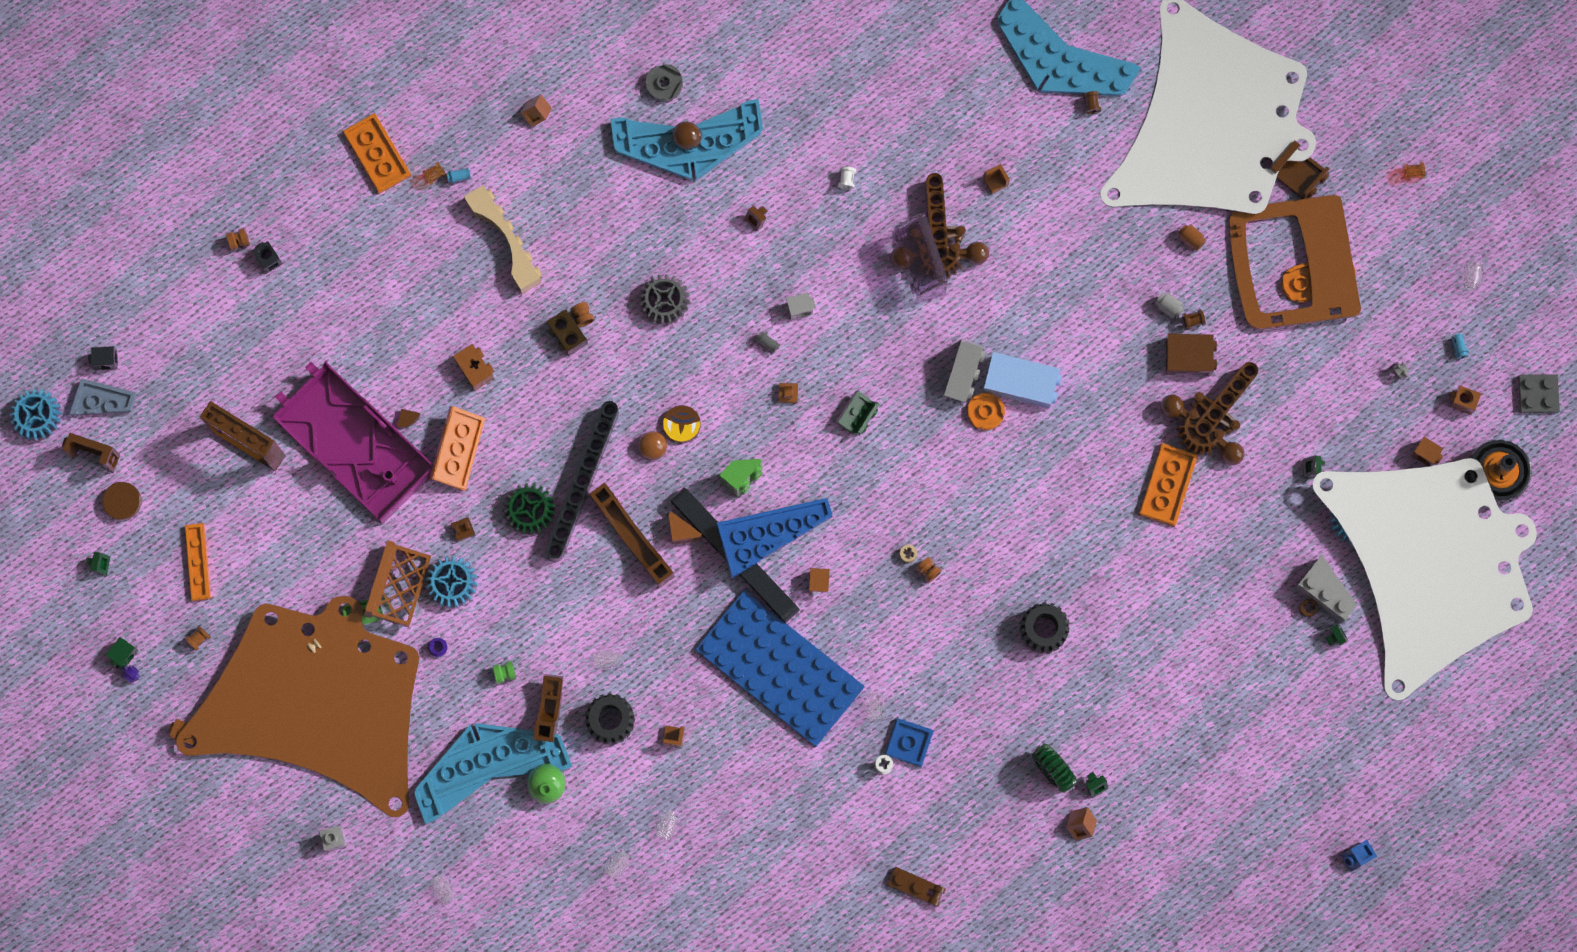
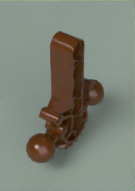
[890,173,989,281]
[1160,362,1259,466]

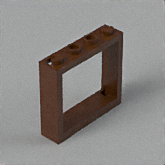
[199,401,286,472]

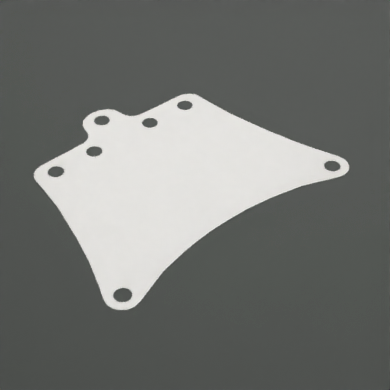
[1100,0,1316,214]
[1313,458,1537,700]

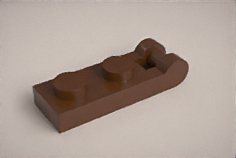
[888,867,946,907]

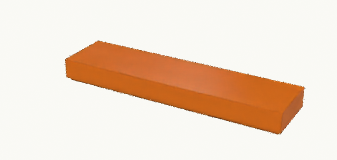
[184,523,211,601]

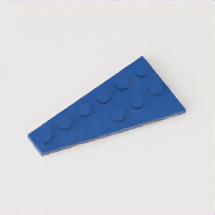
[716,498,833,579]

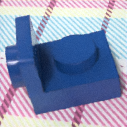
[1341,840,1377,872]

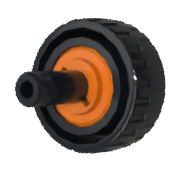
[1464,439,1532,506]

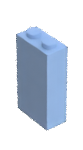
[983,352,1062,409]

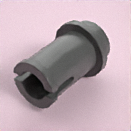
[755,331,781,354]

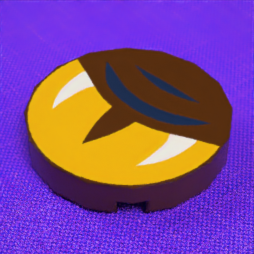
[663,405,701,444]

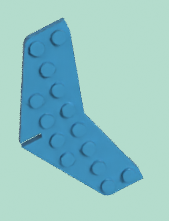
[997,0,1141,96]
[611,99,763,181]
[415,723,573,825]

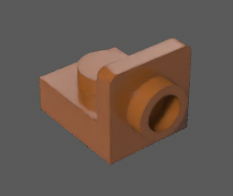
[168,719,197,746]

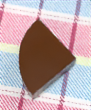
[397,409,421,429]

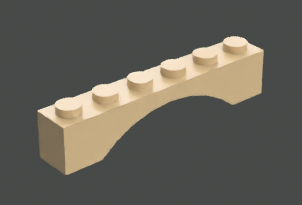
[464,185,543,294]

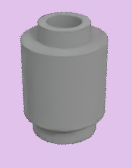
[1155,292,1184,319]

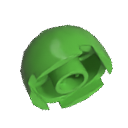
[527,764,566,804]

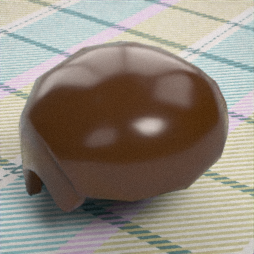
[672,121,702,150]

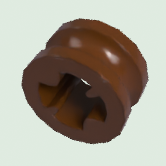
[1299,599,1318,617]

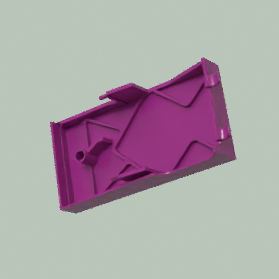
[272,361,433,524]

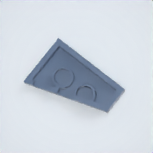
[70,378,137,416]

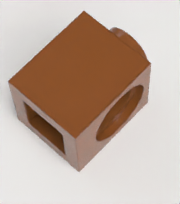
[1449,385,1481,415]
[1411,437,1444,467]

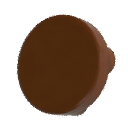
[102,482,142,521]

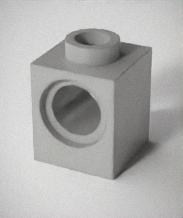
[786,292,816,320]
[319,826,346,852]

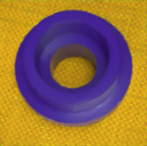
[428,638,448,657]
[121,665,140,683]

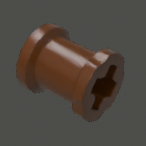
[1082,91,1102,115]
[1182,309,1206,330]

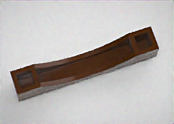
[589,482,675,589]

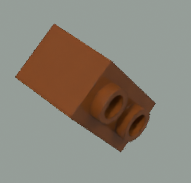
[453,344,495,391]

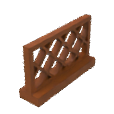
[364,540,431,628]

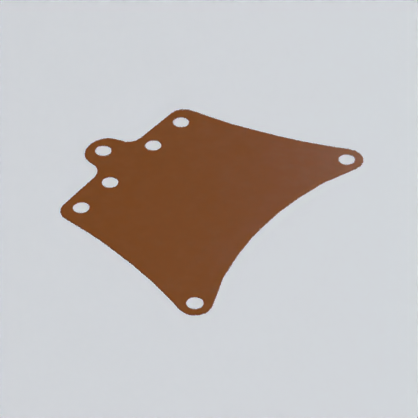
[176,596,419,817]

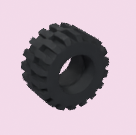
[1020,602,1070,654]
[585,693,635,745]

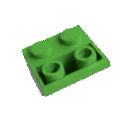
[720,459,763,497]

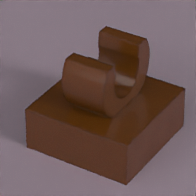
[744,205,768,231]
[451,517,476,542]

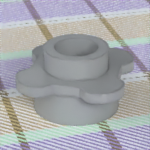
[1393,362,1409,379]

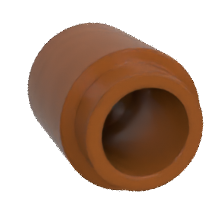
[1178,224,1207,251]

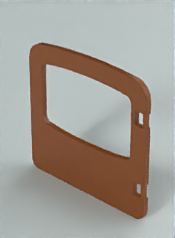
[1229,195,1361,330]

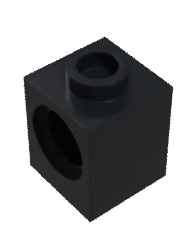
[252,241,283,274]
[88,346,118,370]

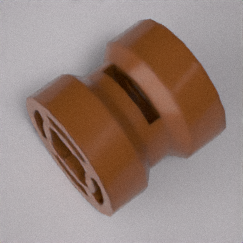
[226,228,250,251]
[570,302,595,327]
[915,557,942,584]

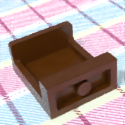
[1271,140,1330,199]
[1166,333,1217,376]
[62,432,120,473]

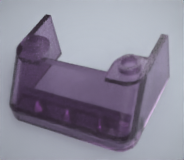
[892,213,948,304]

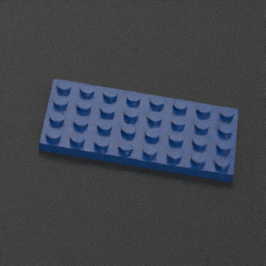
[695,590,865,747]

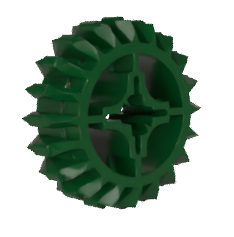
[503,483,555,535]
[1032,743,1077,793]

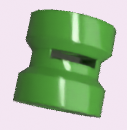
[493,660,516,684]

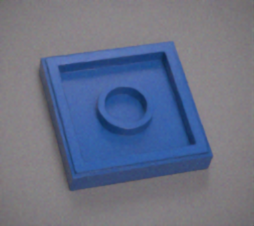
[885,718,934,768]

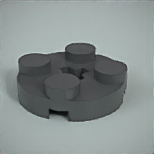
[646,64,683,102]

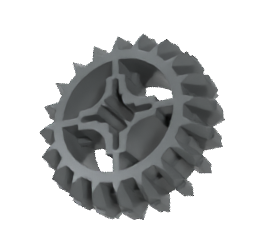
[639,274,690,325]

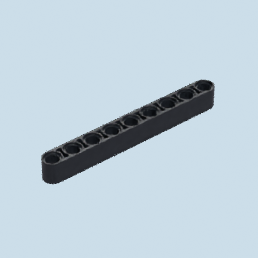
[546,401,619,562]
[670,487,800,623]

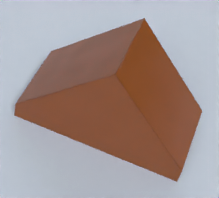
[669,512,702,544]

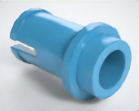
[446,167,471,184]
[1451,334,1469,359]

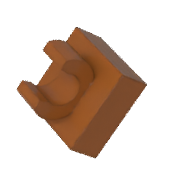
[779,383,798,403]

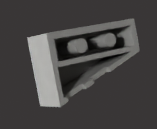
[944,339,986,402]
[1295,555,1357,624]

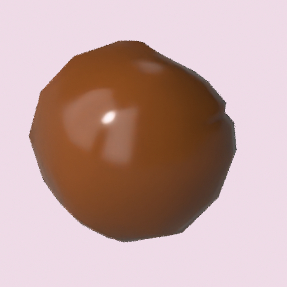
[638,431,667,460]

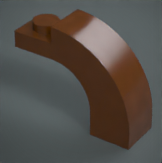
[533,674,564,742]

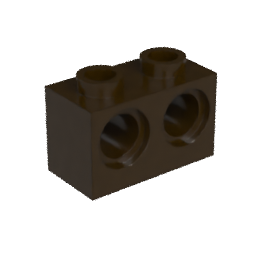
[547,309,588,356]

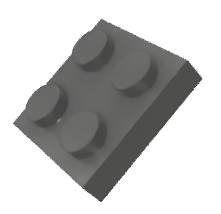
[1518,374,1560,413]

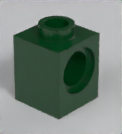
[106,637,139,669]

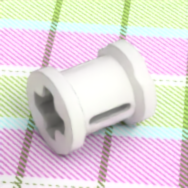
[838,167,856,190]
[875,755,893,775]

